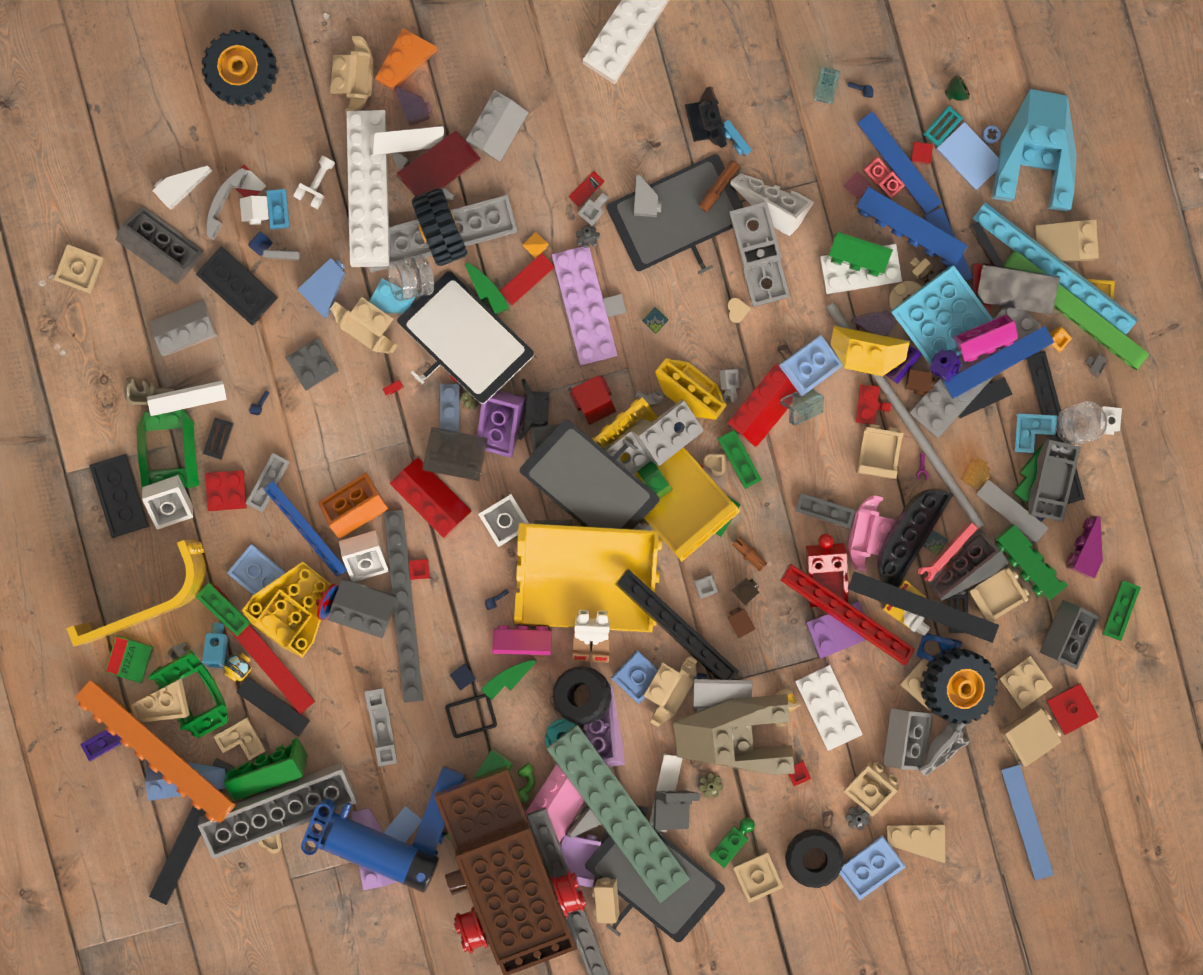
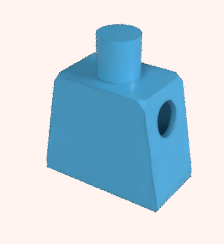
[202,623,228,668]

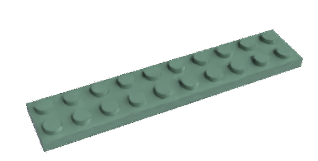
[546,725,690,903]

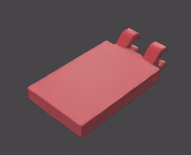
[917,523,977,581]

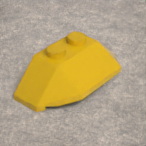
[831,326,910,376]
[655,358,727,420]

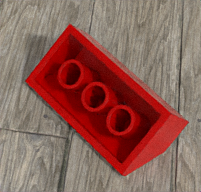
[727,363,800,447]
[389,457,472,538]

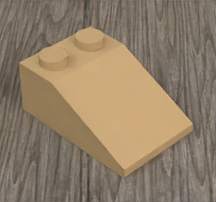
[1035,220,1099,262]

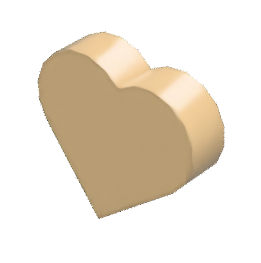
[727,298,751,323]
[703,454,725,476]
[258,833,282,853]

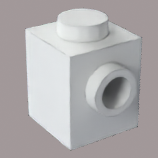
[240,196,269,225]
[1097,406,1122,435]

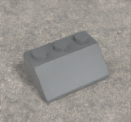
[466,90,529,162]
[150,300,218,357]
[693,679,753,712]
[883,708,933,770]

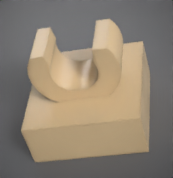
[909,258,933,283]

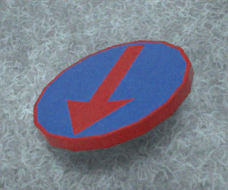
[316,584,339,620]

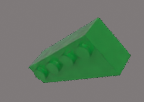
[224,737,308,801]

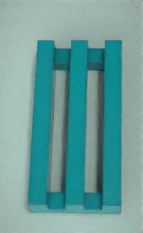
[923,106,963,147]

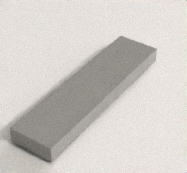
[976,480,1048,543]

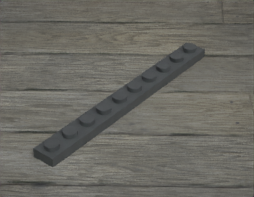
[384,510,423,703]
[527,807,610,975]

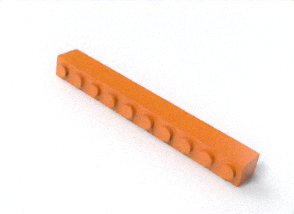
[75,680,236,823]

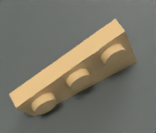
[131,679,190,723]
[886,824,946,863]

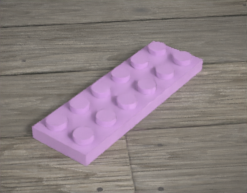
[552,246,618,366]

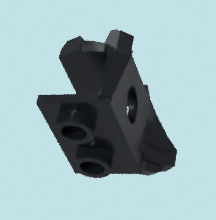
[684,86,727,148]
[518,378,550,441]

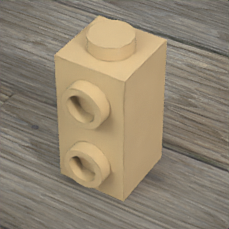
[592,877,620,923]

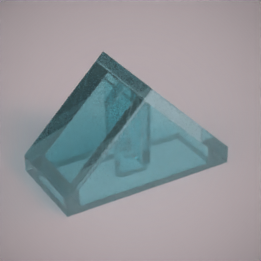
[814,67,840,104]

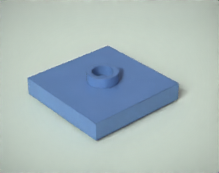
[611,650,658,704]

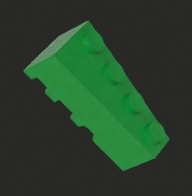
[994,524,1068,600]

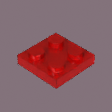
[205,470,247,511]

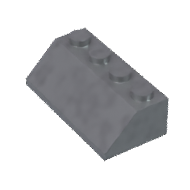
[115,206,204,284]

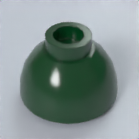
[945,75,970,101]

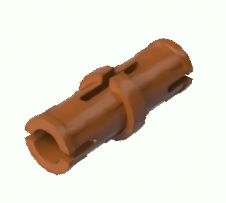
[732,536,767,572]

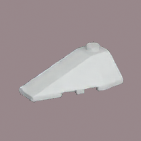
[730,173,813,236]

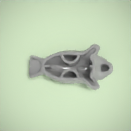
[919,722,969,776]

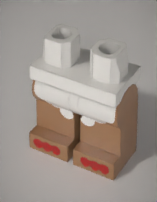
[572,610,610,663]

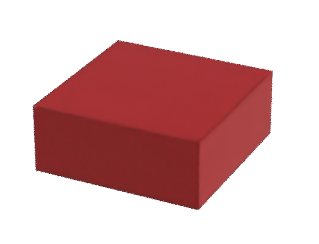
[911,142,933,164]
[383,380,404,396]
[409,559,430,580]
[788,761,811,786]

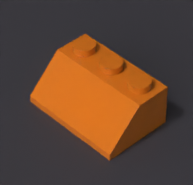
[318,472,388,539]

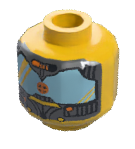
[223,653,252,682]

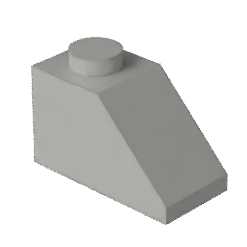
[634,175,662,217]

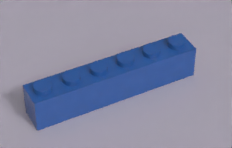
[856,187,968,267]
[412,766,467,856]

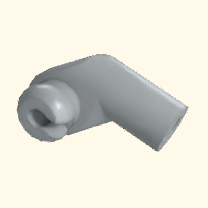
[634,390,663,406]

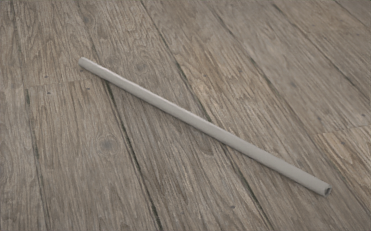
[826,302,984,529]

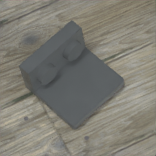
[653,790,700,830]

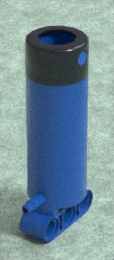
[301,799,439,893]

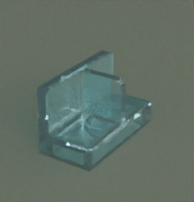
[780,389,824,426]

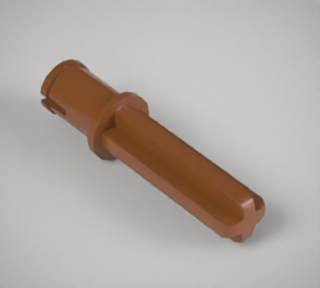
[698,160,740,212]

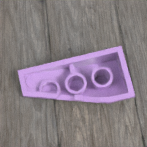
[584,686,625,767]
[351,808,396,890]

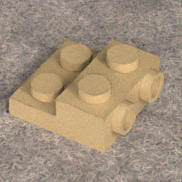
[844,760,900,817]

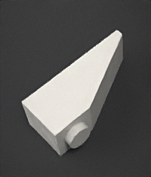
[152,166,213,209]

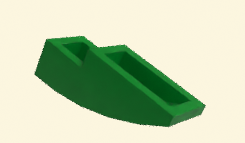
[465,263,509,315]
[1012,443,1044,502]
[481,659,537,700]

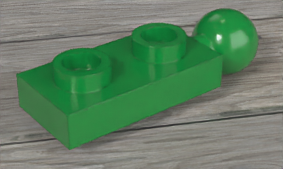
[709,817,755,868]

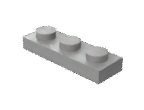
[245,453,290,513]

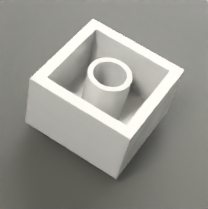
[142,475,193,530]
[478,494,530,547]

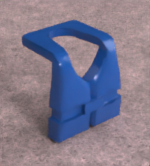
[917,633,962,662]

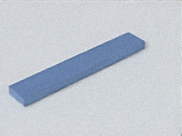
[1001,764,1054,881]

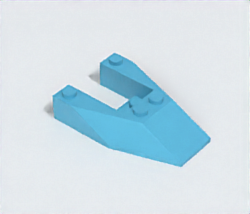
[991,89,1077,212]

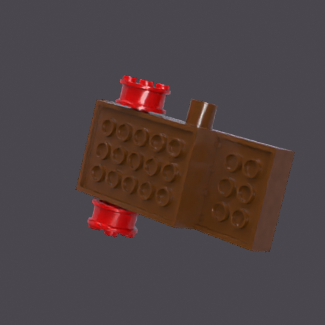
[434,765,586,975]

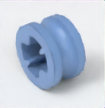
[982,126,1001,144]

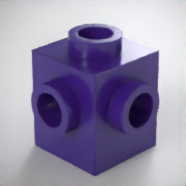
[929,349,961,383]

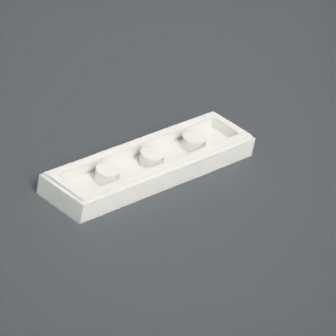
[147,380,227,416]

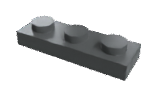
[795,493,856,529]

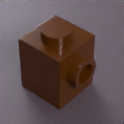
[905,369,935,396]
[727,607,755,638]

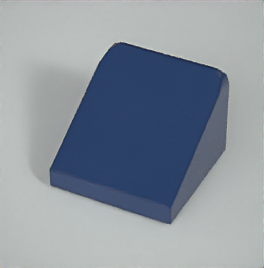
[248,231,273,256]
[450,663,476,691]

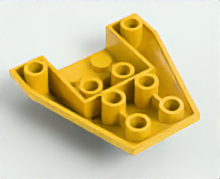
[241,561,332,658]

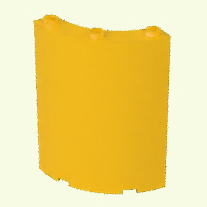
[514,523,662,632]

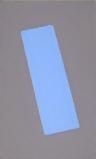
[384,806,422,842]

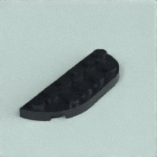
[877,489,953,587]

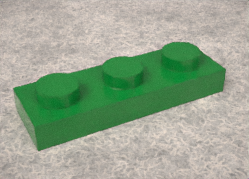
[718,430,762,489]
[1102,580,1141,641]
[195,583,251,636]

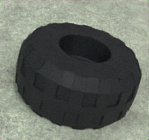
[552,666,612,724]
[785,829,844,888]

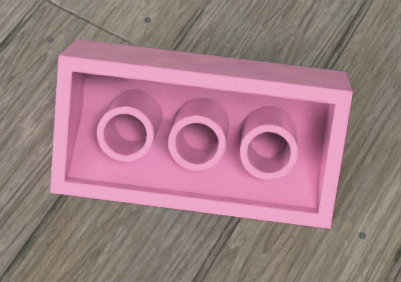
[526,764,585,843]

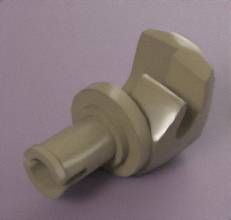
[124,376,174,405]

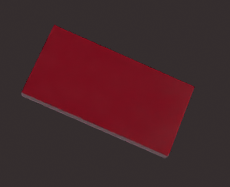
[397,131,481,197]

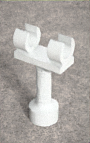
[293,156,335,209]

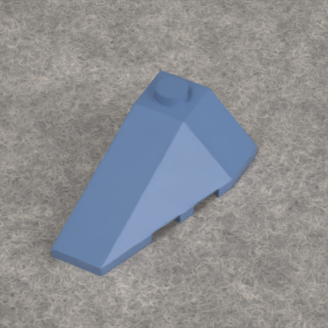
[145,761,226,801]

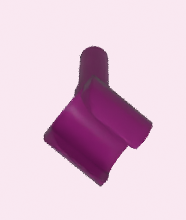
[916,453,929,480]

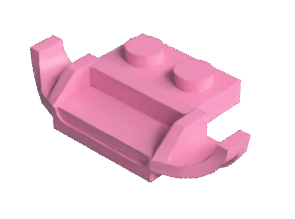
[847,495,895,572]

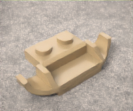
[330,36,374,112]
[330,297,398,353]
[643,656,697,727]

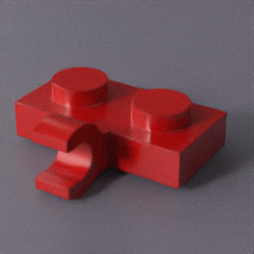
[855,385,891,425]

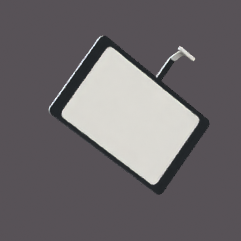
[397,272,534,404]

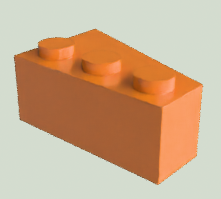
[375,28,438,92]

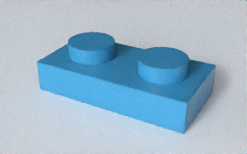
[723,120,752,157]
[266,189,290,230]

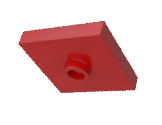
[1046,683,1099,735]

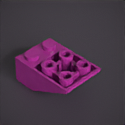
[1066,516,1103,578]

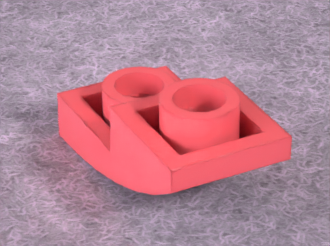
[863,157,905,199]

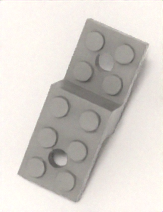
[729,202,790,307]
[604,399,704,474]

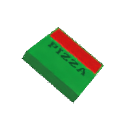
[105,635,153,683]

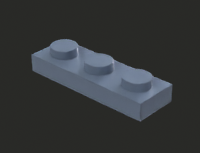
[440,384,460,442]

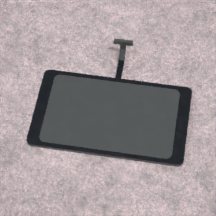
[607,154,743,275]
[520,419,660,530]
[585,827,725,942]

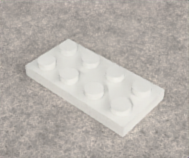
[820,244,902,295]
[795,665,863,751]

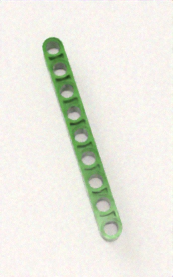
[1003,251,1149,370]

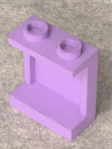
[561,834,601,888]

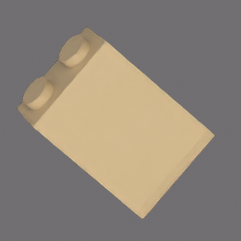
[1000,708,1061,767]

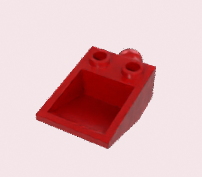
[806,533,848,607]

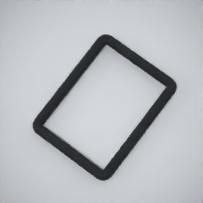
[445,694,497,738]

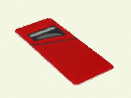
[569,171,604,207]

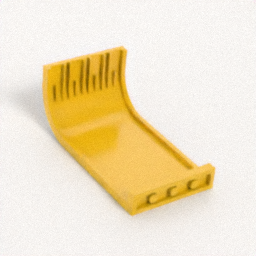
[592,397,740,562]
[66,539,206,647]

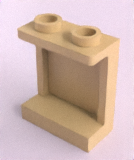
[857,424,904,479]
[967,567,1029,622]

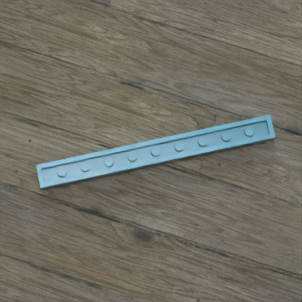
[973,203,1138,335]

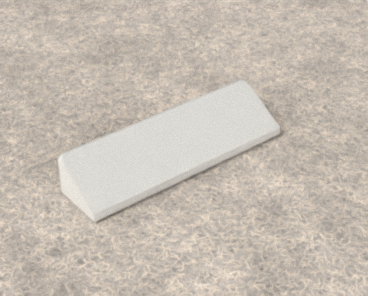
[369,126,444,155]
[649,753,682,832]

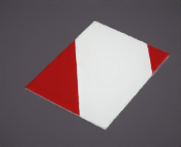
[233,165,266,197]

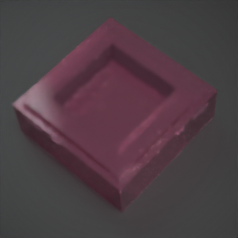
[844,171,871,199]

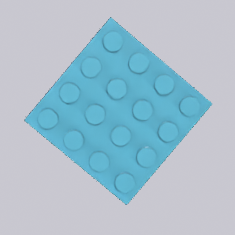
[891,264,993,365]

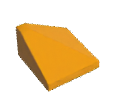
[522,232,549,259]
[1049,326,1072,353]

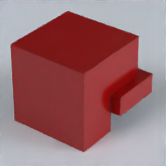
[569,375,617,425]

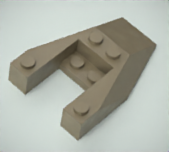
[673,694,795,775]

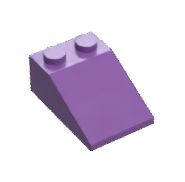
[476,390,526,458]
[805,601,866,658]

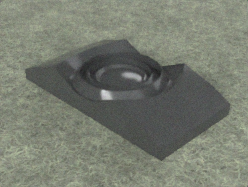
[1029,439,1081,522]

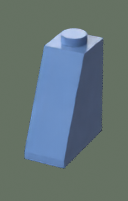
[297,258,346,319]

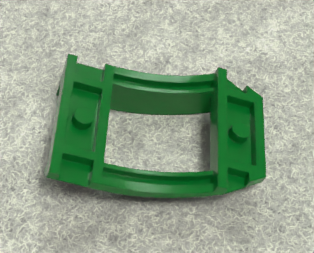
[137,409,200,489]
[148,649,228,738]

